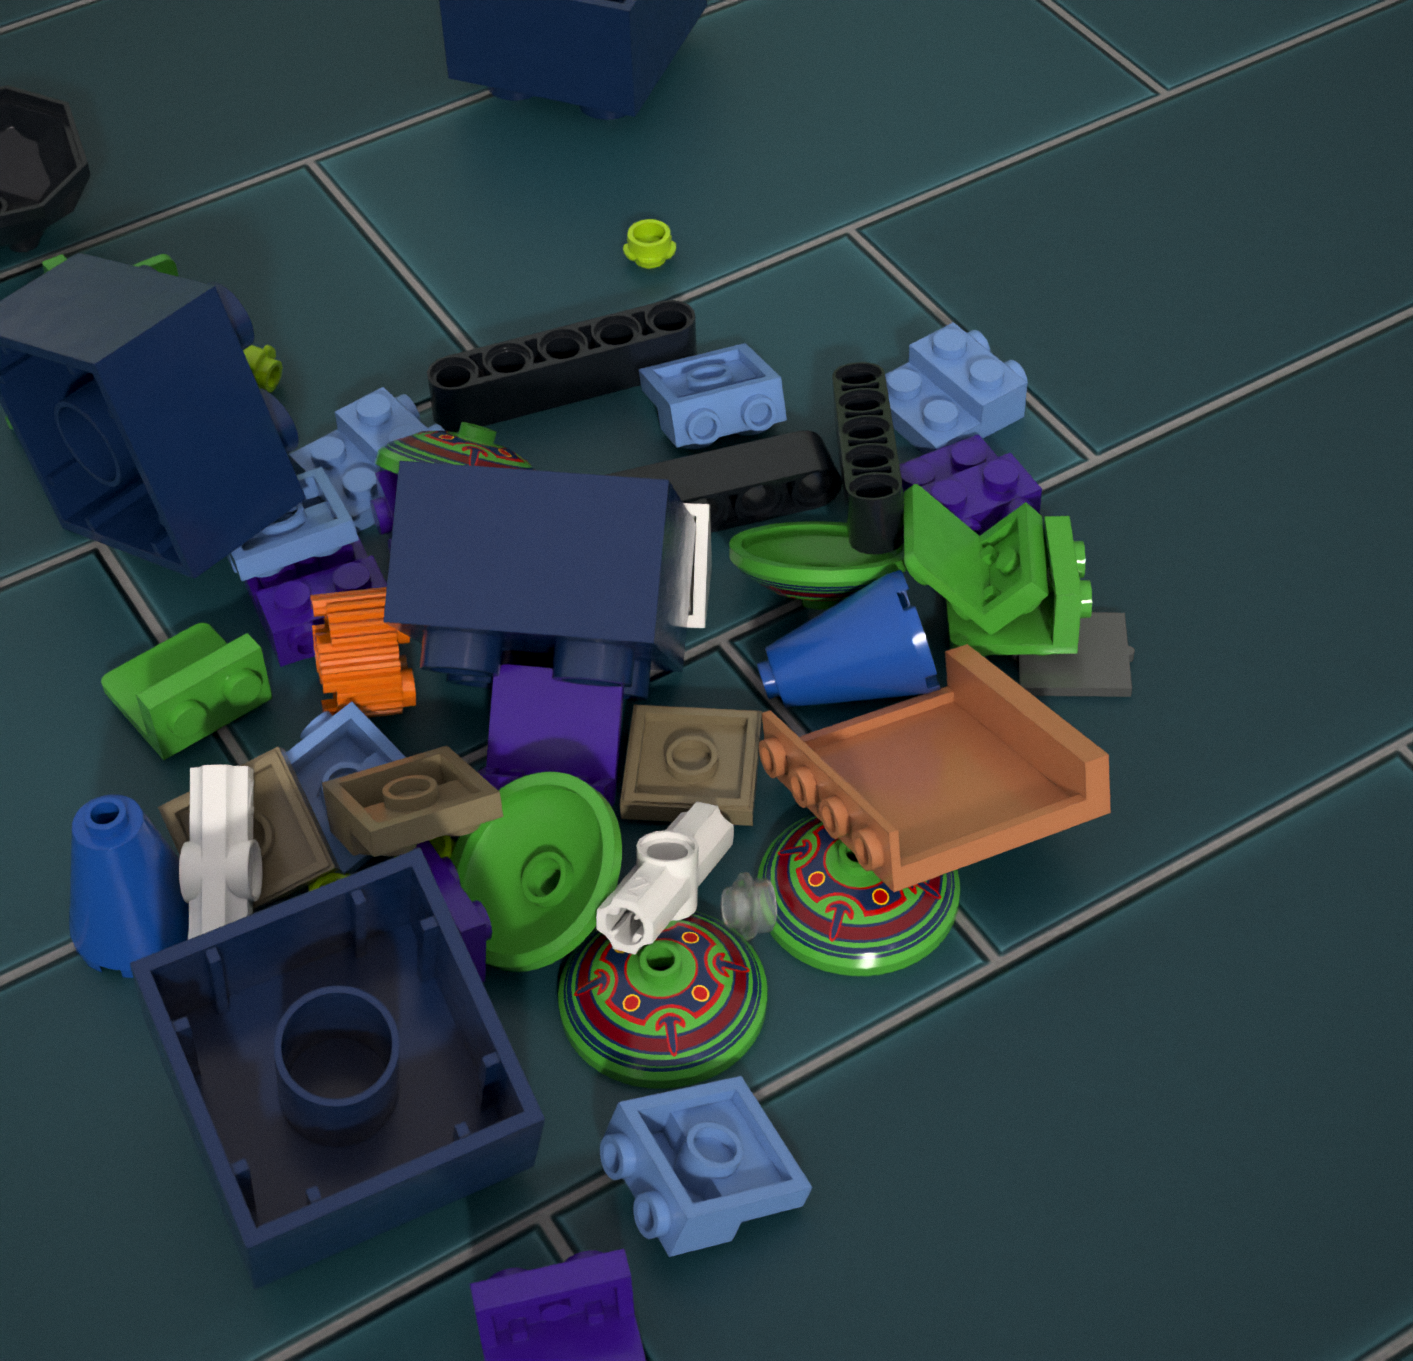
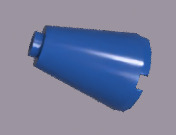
[757,570,941,708]
[69,794,189,978]

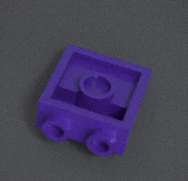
[899,434,1042,536]
[244,534,387,667]

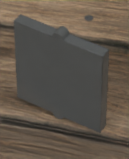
[1011,612,1135,697]

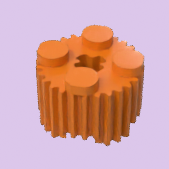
[310,587,416,718]

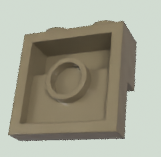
[322,745,503,857]

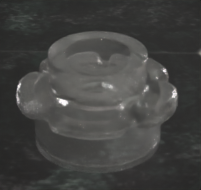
[721,872,777,940]

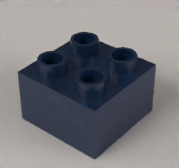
[439,0,707,120]
[0,252,306,579]
[383,461,696,700]
[130,848,545,1290]

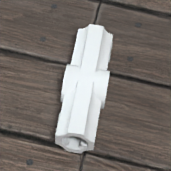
[179,765,263,940]
[596,801,734,955]

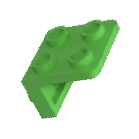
[903,484,1049,635]
[945,516,1092,656]
[101,623,273,760]

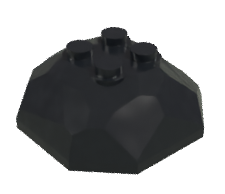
[0,85,90,253]

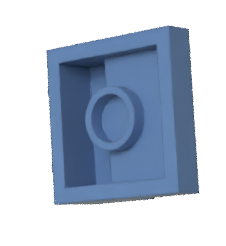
[885,322,1028,455]
[638,343,787,449]
[289,387,445,533]
[227,466,359,581]
[286,701,406,875]
[600,1076,813,1257]

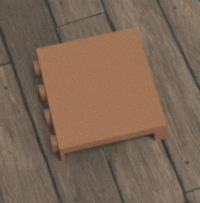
[759,644,1111,892]

